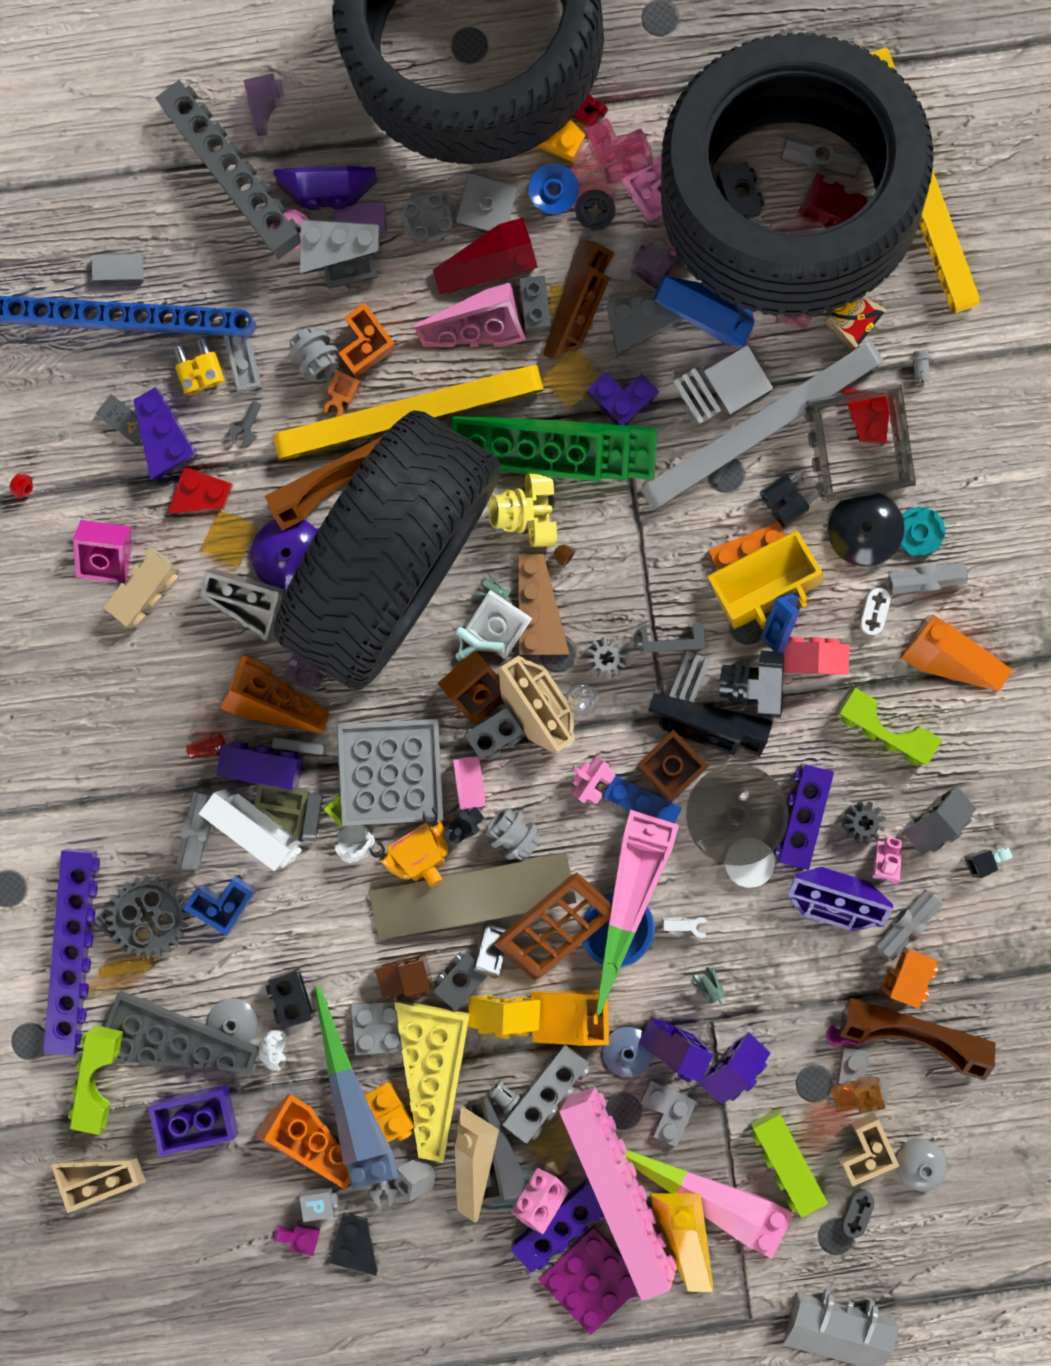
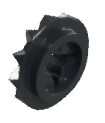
[575,189,615,231]

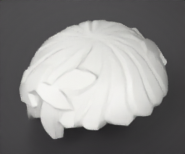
[335,825,375,863]
[259,1030,287,1071]

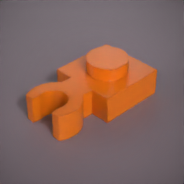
[324,370,361,417]

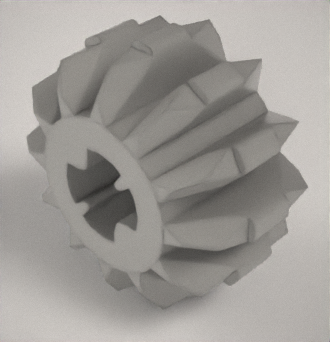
[585,637,628,680]

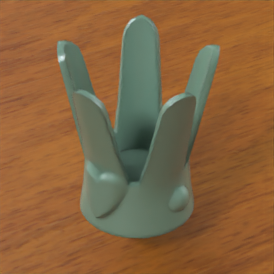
[475,573,512,604]
[691,967,726,1004]

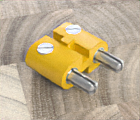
[174,338,225,396]

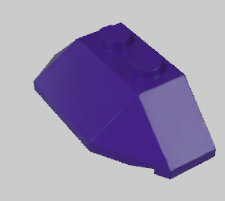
[273,166,377,210]
[787,867,893,931]

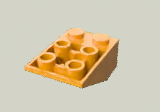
[531,989,609,1046]

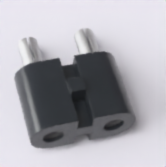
[759,469,819,527]

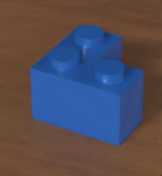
[183,876,258,936]

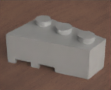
[300,219,380,273]

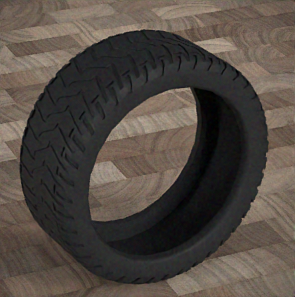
[332,0,604,164]
[273,410,501,690]

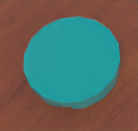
[899,506,946,557]

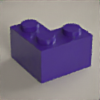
[586,372,659,425]
[699,1032,771,1105]

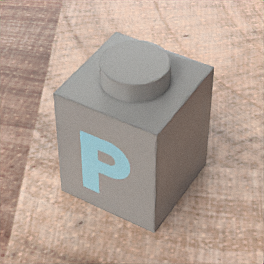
[300,1186,339,1222]

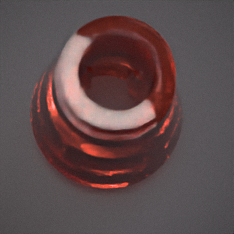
[186,732,226,759]

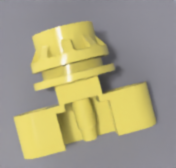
[489,474,557,547]

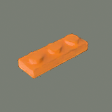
[708,522,785,571]

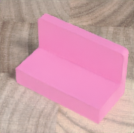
[453,756,486,811]

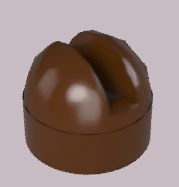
[554,545,576,567]

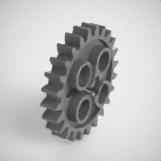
[106,876,190,958]

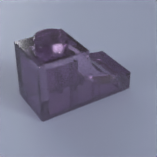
[244,73,284,137]

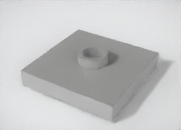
[456,173,518,232]

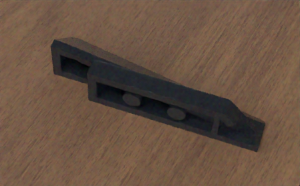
[648,693,773,757]

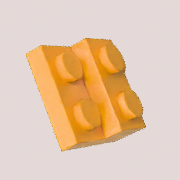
[364,1080,414,1145]

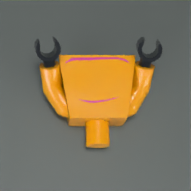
[369,807,448,888]

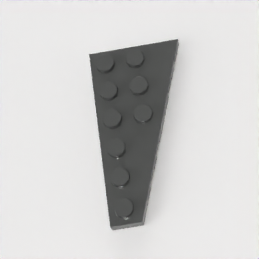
[105,990,259,1073]

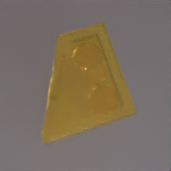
[526,1115,574,1180]

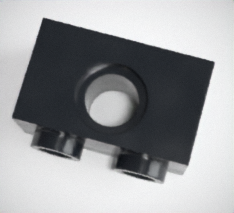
[716,161,764,219]

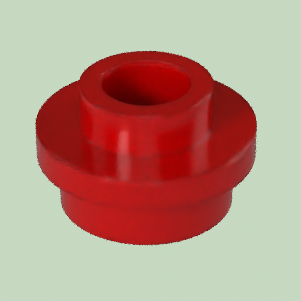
[9,474,33,499]

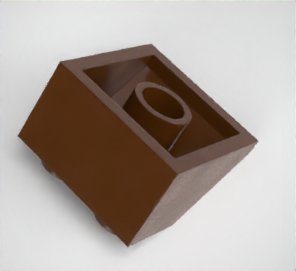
[437,650,503,726]

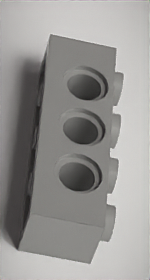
[503,1044,590,1144]

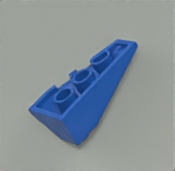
[653,276,755,347]

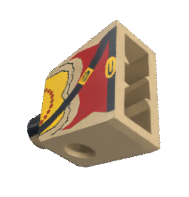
[825,297,886,352]

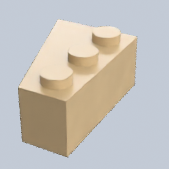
[103,548,180,628]
[51,1158,146,1213]

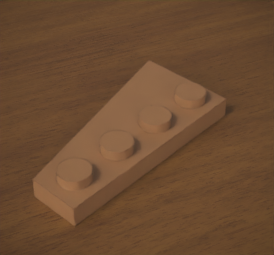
[518,554,570,655]

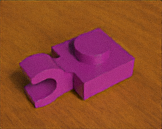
[273,1223,320,1256]

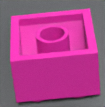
[73,520,132,584]

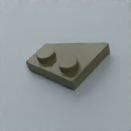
[254,784,310,839]

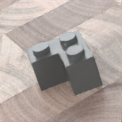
[903,786,976,855]

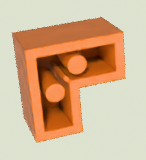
[339,302,397,378]
[881,946,938,1009]

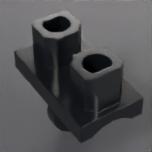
[442,807,484,845]

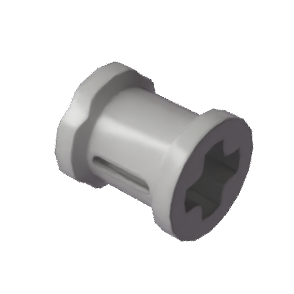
[486,1080,520,1114]

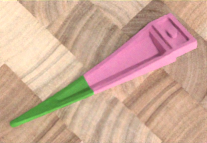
[596,810,679,1016]

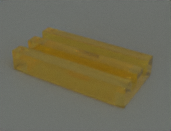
[98,957,155,978]

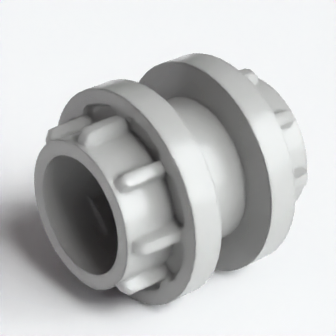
[289,327,340,382]
[486,809,540,861]

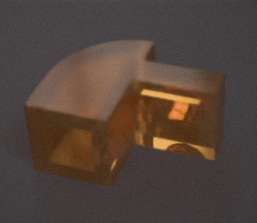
[831,1076,886,1114]

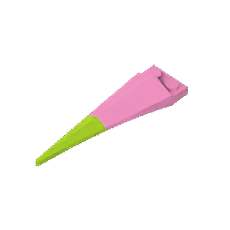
[625,1149,795,1259]

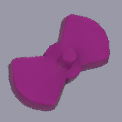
[826,1025,862,1047]

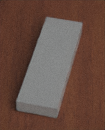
[220,318,263,393]

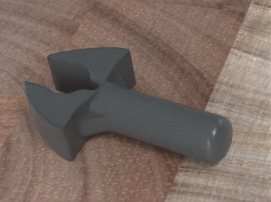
[230,401,261,448]

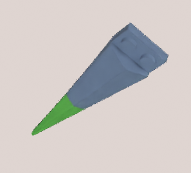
[314,986,399,1190]

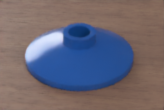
[528,164,579,215]

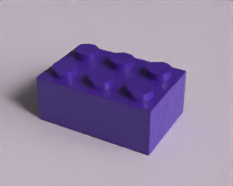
[216,740,303,790]
[148,1084,239,1157]

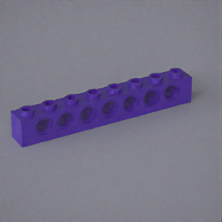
[43,848,100,1056]

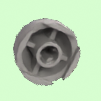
[895,1138,947,1191]

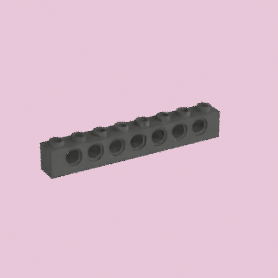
[155,80,301,260]

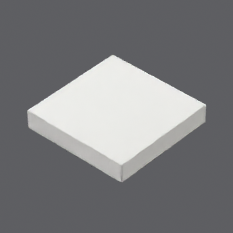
[704,345,773,415]
[465,590,532,659]

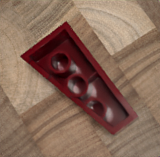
[798,172,869,228]

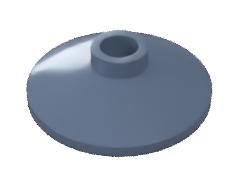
[603,1027,653,1077]

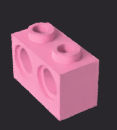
[511,1168,570,1234]

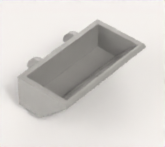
[783,1289,899,1366]

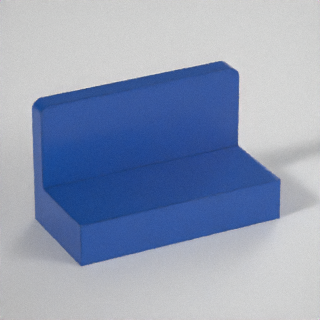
[760,593,800,652]

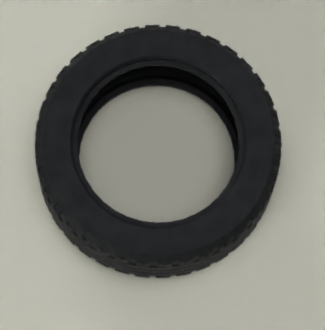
[661,32,934,317]

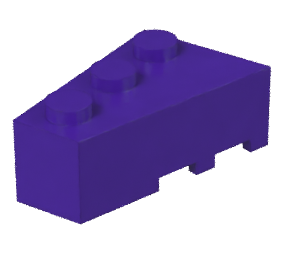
[134,387,199,481]
[639,1016,714,1083]

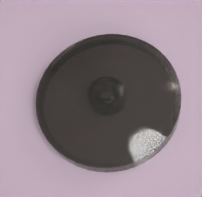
[686,764,788,866]

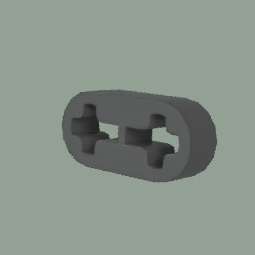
[302,793,323,842]
[841,1189,875,1238]

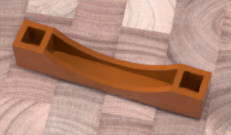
[265,436,383,531]

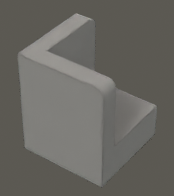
[394,1157,436,1202]

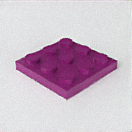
[539,1225,637,1335]

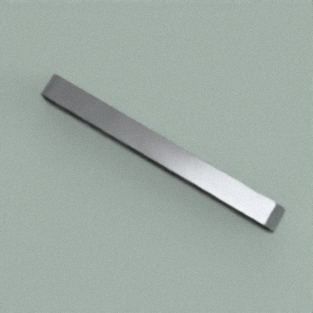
[640,340,884,511]

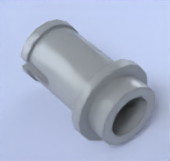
[911,350,931,382]

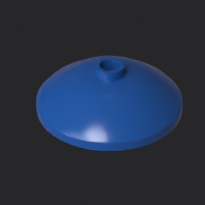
[581,892,655,968]

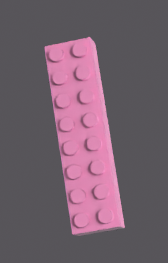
[559,1086,677,1301]

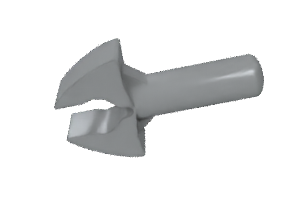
[370,1181,398,1207]

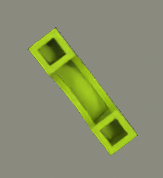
[836,688,942,767]
[68,1025,123,1135]

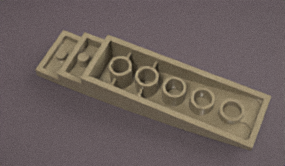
[369,852,577,940]

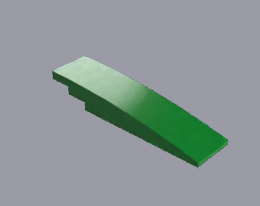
[452,416,658,482]

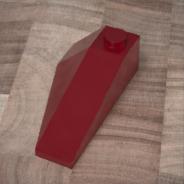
[433,217,538,294]

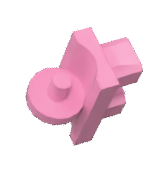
[571,756,616,805]
[872,837,902,885]

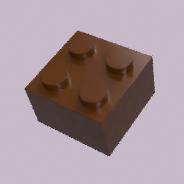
[635,730,709,804]

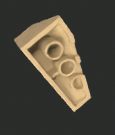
[455,1107,499,1223]

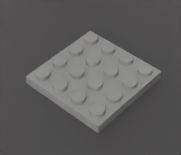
[336,719,443,826]

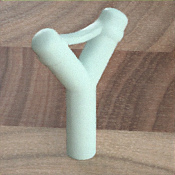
[455,627,505,662]

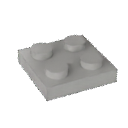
[352,1000,403,1055]

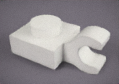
[662,917,707,937]

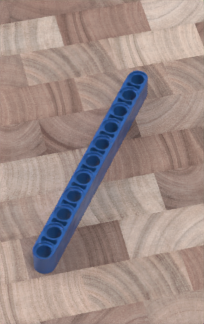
[0,296,256,337]

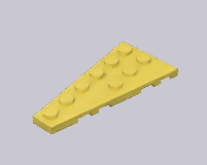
[394,1000,470,1163]

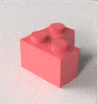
[783,637,850,675]

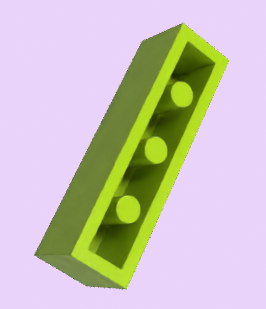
[750,1109,828,1218]

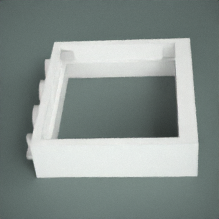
[199,787,303,871]

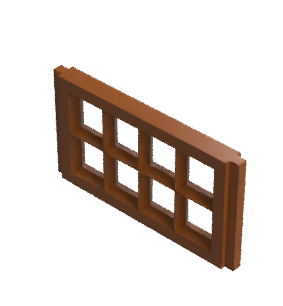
[494,872,612,980]

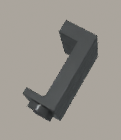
[634,623,705,653]

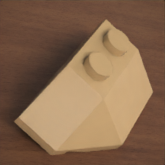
[499,656,575,754]

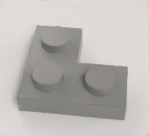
[835,1046,890,1105]
[640,1079,697,1147]

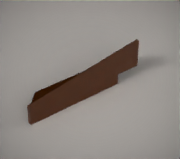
[543,239,615,360]

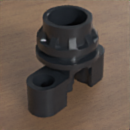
[719,650,784,718]

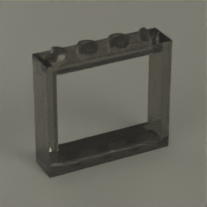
[804,383,916,503]

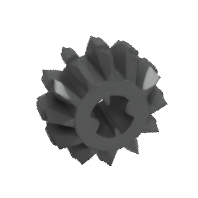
[842,801,886,844]

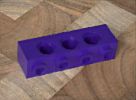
[774,763,834,870]
[511,1178,604,1273]

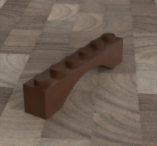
[839,998,996,1081]

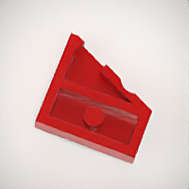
[841,388,892,445]
[168,467,233,514]

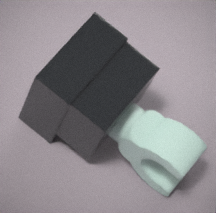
[964,848,1013,878]

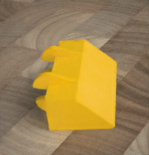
[707,530,823,630]

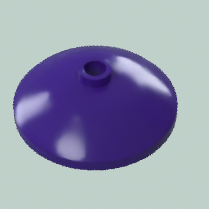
[251,519,318,592]

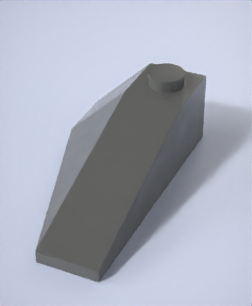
[468,1097,525,1205]

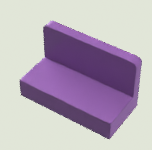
[333,202,387,233]

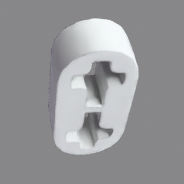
[859,588,891,635]

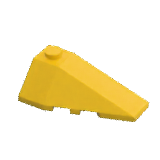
[651,1193,714,1292]

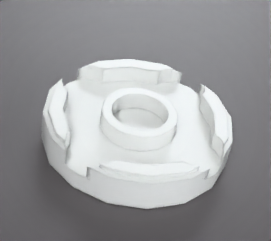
[724,837,775,888]

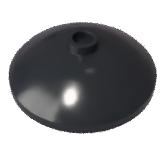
[828,491,905,567]

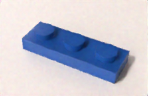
[603,776,682,823]

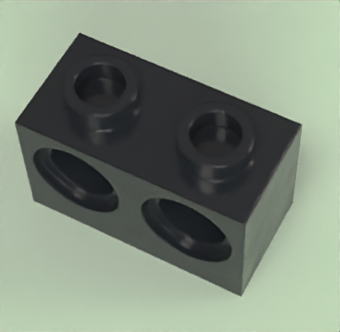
[266,968,315,1029]

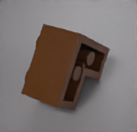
[375,953,433,1001]

